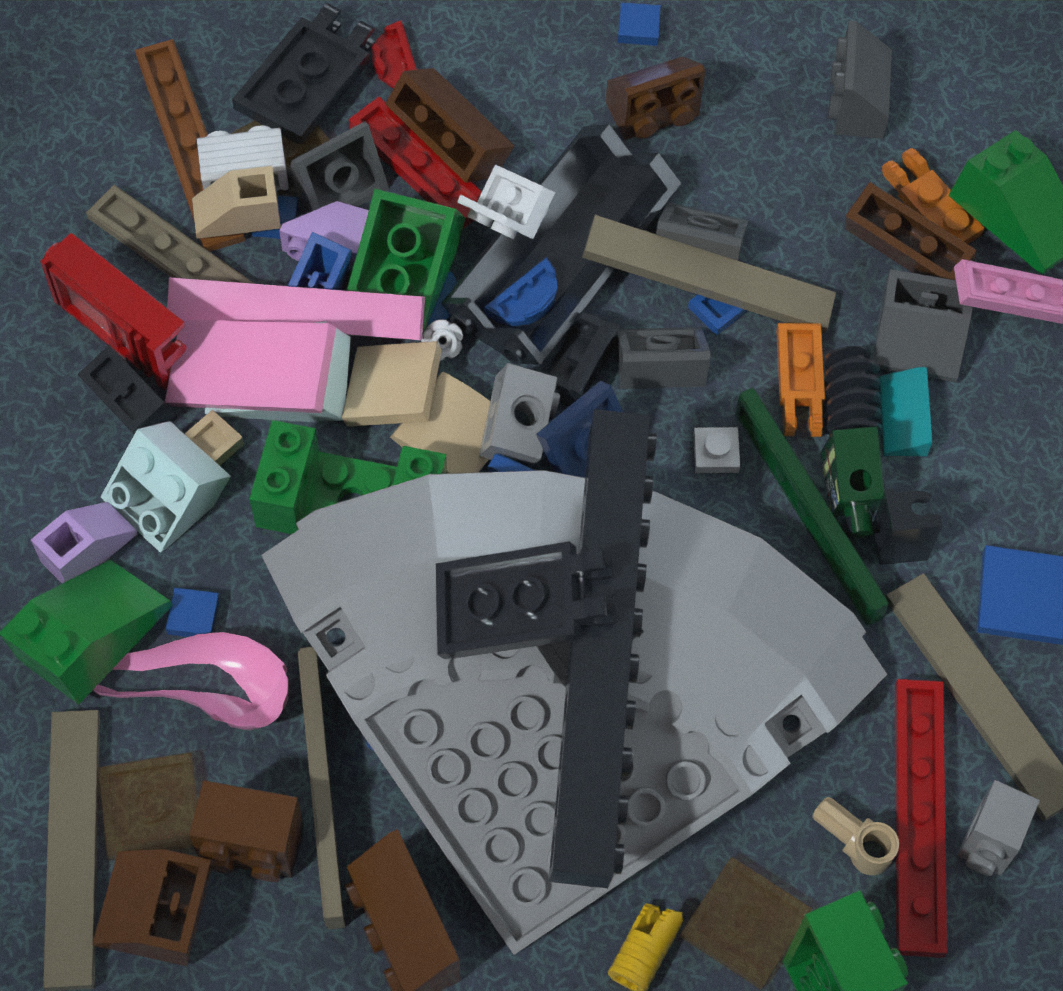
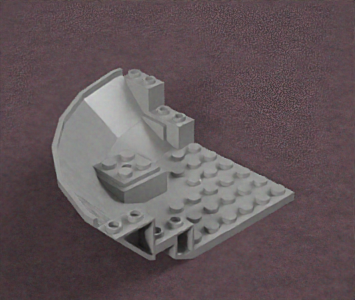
[262,470,887,955]

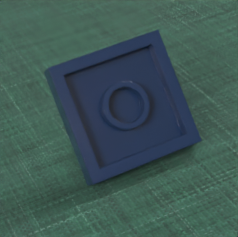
[536,381,623,478]

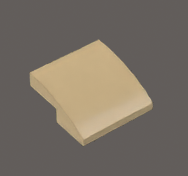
[390,372,490,474]

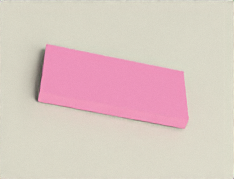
[165,319,336,413]

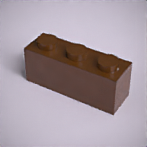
[385,68,514,183]
[845,182,977,280]

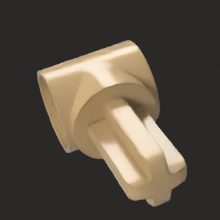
[813,797,899,875]

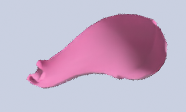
[93,632,289,730]

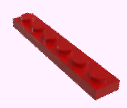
[895,679,947,958]

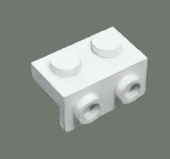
[457,165,555,239]

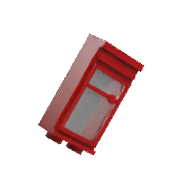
[40,233,187,391]

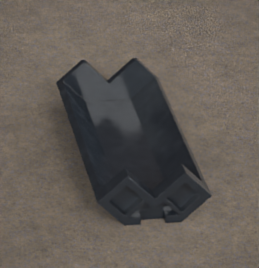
[441,124,681,365]

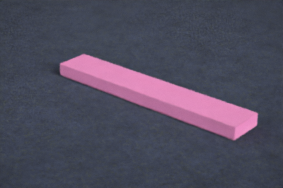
[167,277,425,340]

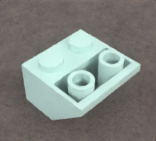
[101,421,231,553]

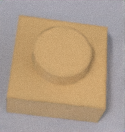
[185,410,244,466]

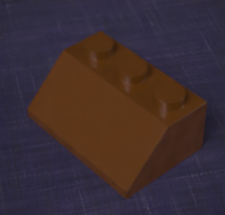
[343,829,461,991]

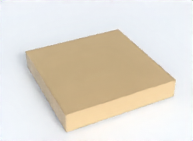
[342,341,442,426]

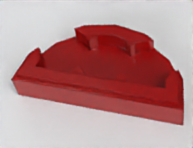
[372,20,417,88]

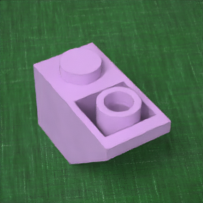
[279,201,369,272]
[31,502,138,583]

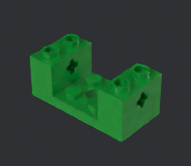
[249,420,447,534]

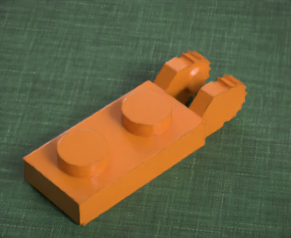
[882,148,984,244]
[776,323,825,437]

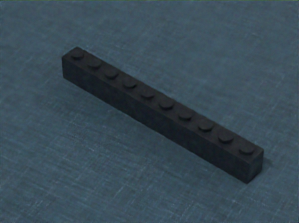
[548,409,657,889]

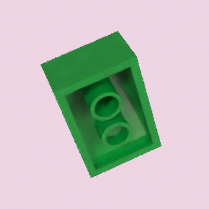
[948,130,1063,275]
[347,189,465,334]
[0,559,173,705]

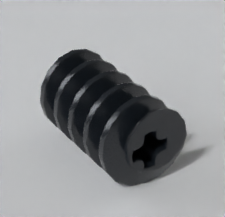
[824,346,883,437]

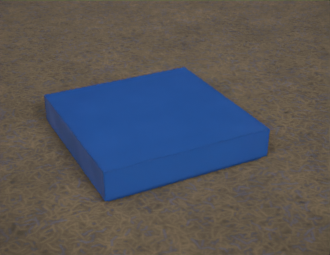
[977,545,1063,645]

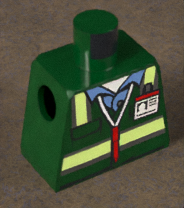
[820,427,884,538]

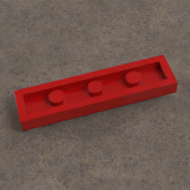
[348,96,482,230]

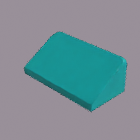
[879,367,932,456]

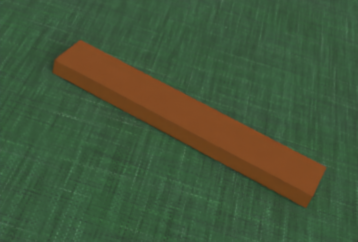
[135,39,245,252]

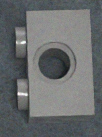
[479,363,560,468]
[957,780,1040,876]

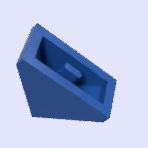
[288,232,352,291]

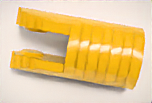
[608,903,683,991]

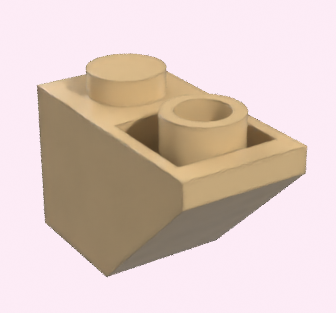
[192,166,281,239]

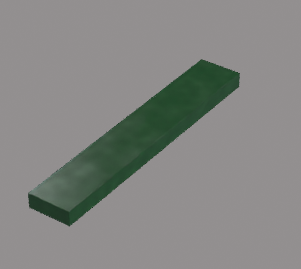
[735,387,889,625]

